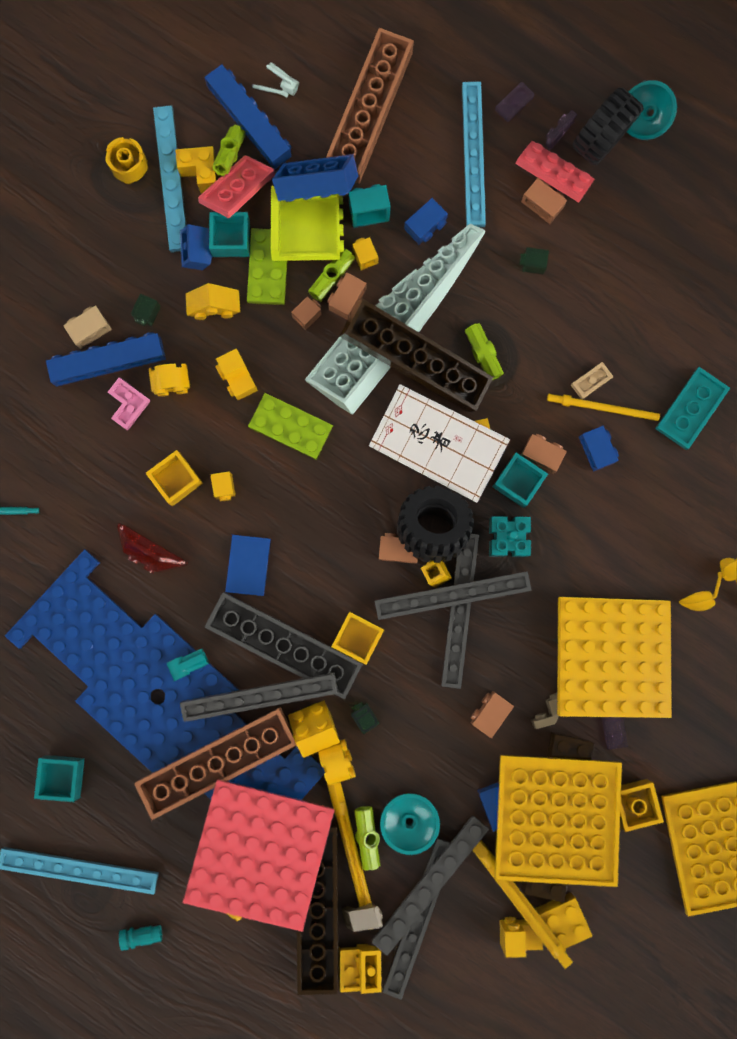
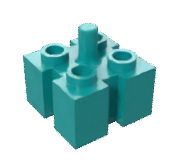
[489,516,531,557]

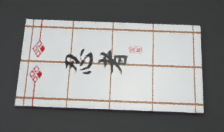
[369,385,510,503]

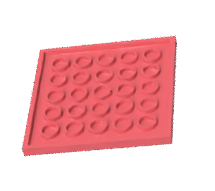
[183,779,334,931]

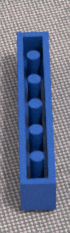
[204,65,292,169]
[46,332,166,387]

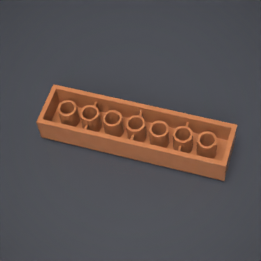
[326,28,414,184]
[134,707,296,820]

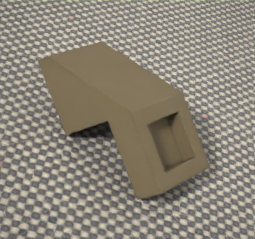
[531,693,559,729]
[341,903,383,932]

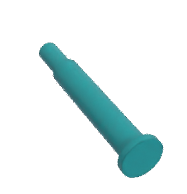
[0,507,39,515]

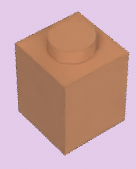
[291,297,321,330]

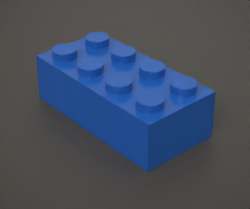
[272,154,359,202]

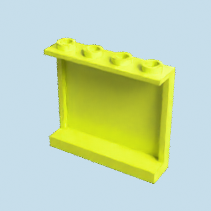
[271,186,344,261]

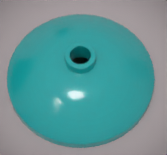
[627,80,677,140]
[380,793,440,855]

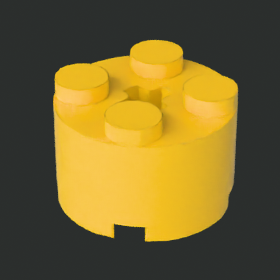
[105,137,148,184]
[149,364,190,397]
[318,739,356,785]

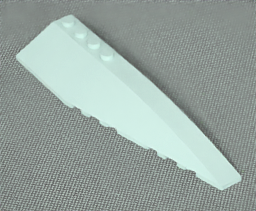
[305,224,485,415]

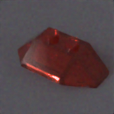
[117,523,189,574]

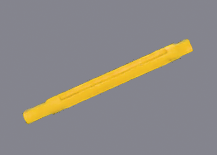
[327,782,372,930]
[472,840,573,969]

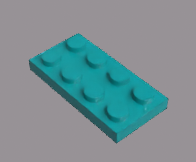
[655,367,730,450]

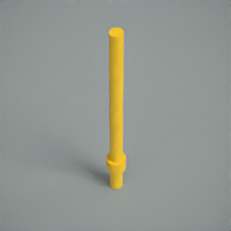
[547,394,660,421]

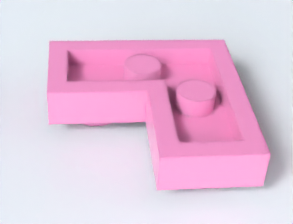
[108,378,151,431]

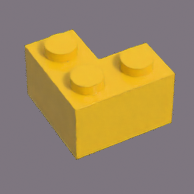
[176,146,218,193]
[186,283,240,320]
[215,348,258,401]
[500,917,543,958]

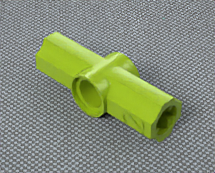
[212,125,245,176]
[308,249,355,302]
[465,323,504,381]
[354,806,380,871]

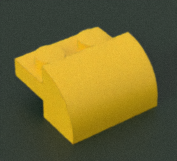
[339,944,381,994]

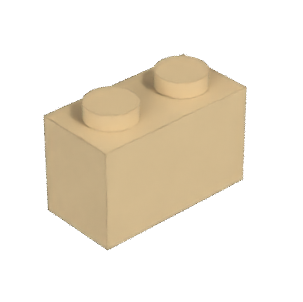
[63,305,112,349]

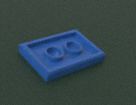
[225,535,271,596]

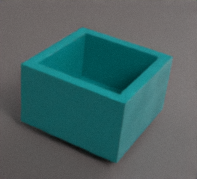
[349,184,391,228]
[209,212,250,257]
[492,453,548,508]
[34,755,85,802]

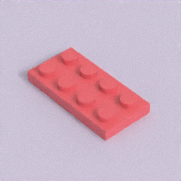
[515,141,595,203]
[198,155,275,218]

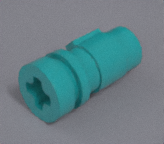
[119,925,162,951]

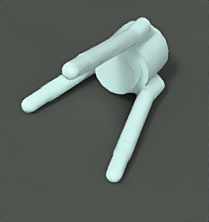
[252,63,299,98]

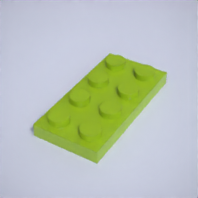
[247,228,287,305]
[248,393,333,460]

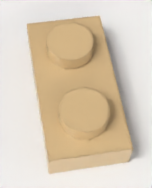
[571,362,614,400]

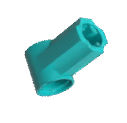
[166,649,209,681]

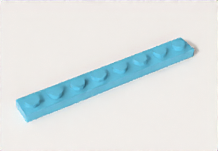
[462,82,486,227]
[153,105,186,252]
[0,847,159,895]

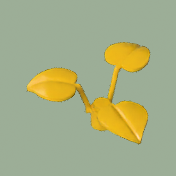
[679,558,737,611]

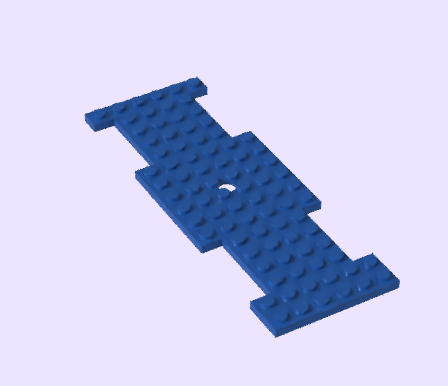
[5,549,325,800]

